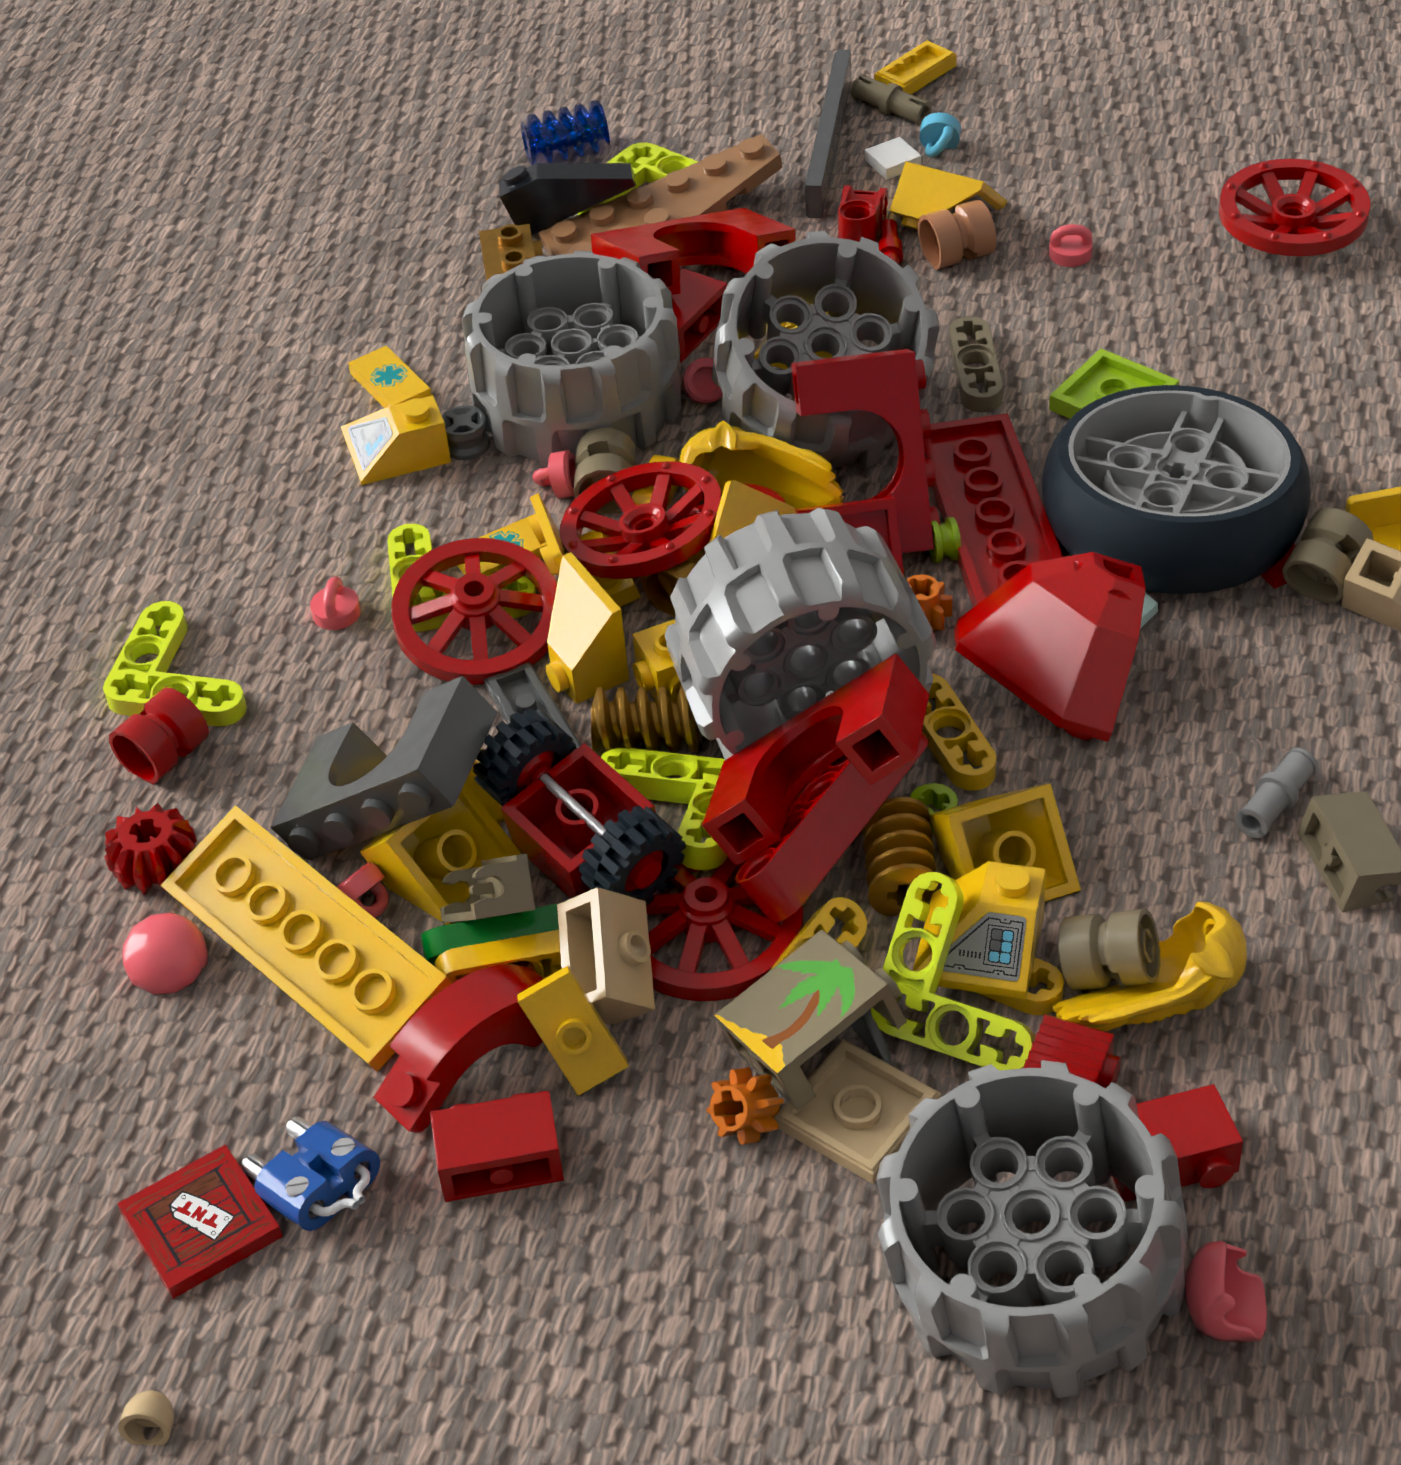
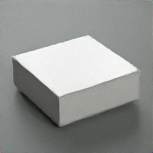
[865,137,922,180]

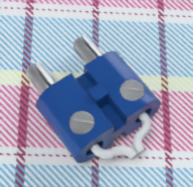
[241,1116,380,1231]

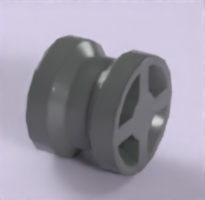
[442,406,490,460]

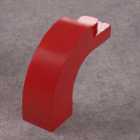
[373,964,544,1133]

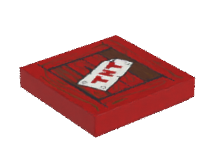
[117,1144,283,1299]

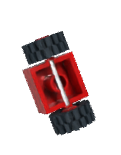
[473,708,686,905]

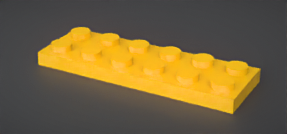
[161,805,452,1072]

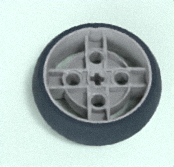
[1042,385,1311,594]

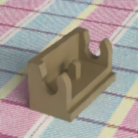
[1297,791,1401,913]
[440,853,535,923]

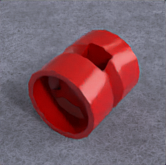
[109,687,209,784]

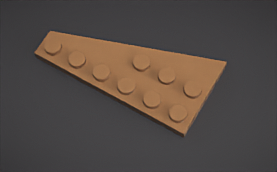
[538,134,783,256]

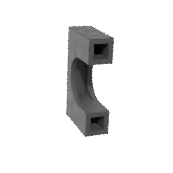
[270,676,498,860]

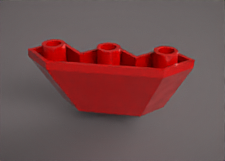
[954,552,1146,742]

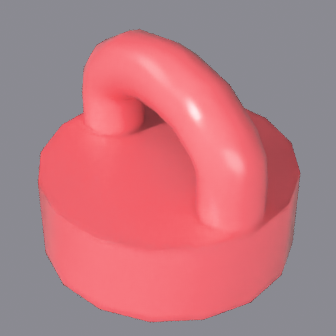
[1049,224,1093,267]
[681,358,723,404]
[532,450,576,499]
[310,576,361,630]
[337,861,389,918]

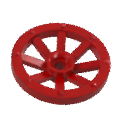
[1219,159,1371,256]
[560,461,722,579]
[391,538,557,685]
[646,857,804,1001]

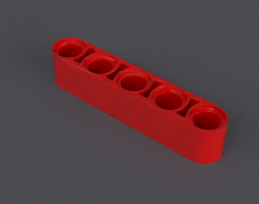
[735,732,929,923]

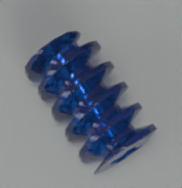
[520,100,610,166]

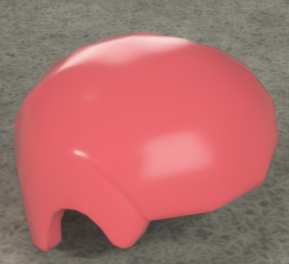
[122,912,208,995]
[1185,1241,1267,1342]

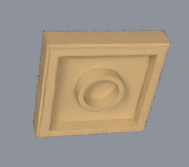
[774,1039,941,1184]

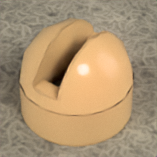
[118,1389,174,1446]

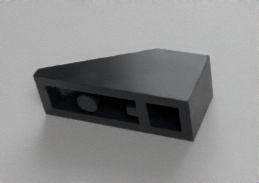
[499,163,636,235]

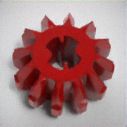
[104,803,197,895]

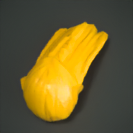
[679,420,844,509]
[1053,901,1247,1031]

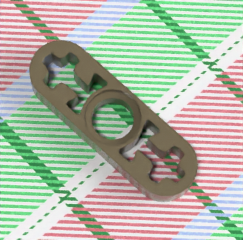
[949,316,1003,412]

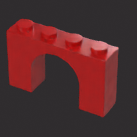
[591,208,796,295]
[791,349,940,553]
[702,653,929,866]

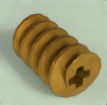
[591,686,699,753]
[862,797,938,916]

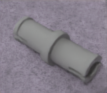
[1235,748,1318,838]

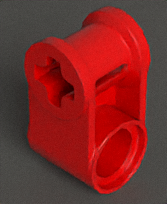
[838,185,888,242]

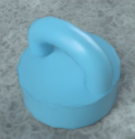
[919,112,961,157]

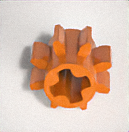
[907,574,953,631]
[706,1067,784,1145]

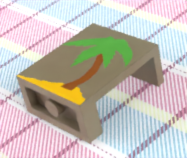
[714,930,907,1110]

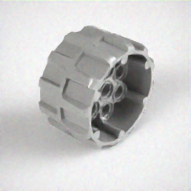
[712,231,940,469]
[462,251,681,468]
[665,508,936,760]
[876,1060,1188,1398]

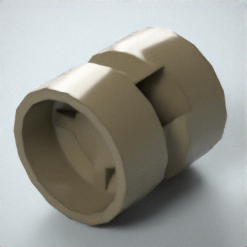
[574,427,637,514]
[1282,508,1374,604]
[1059,908,1160,991]

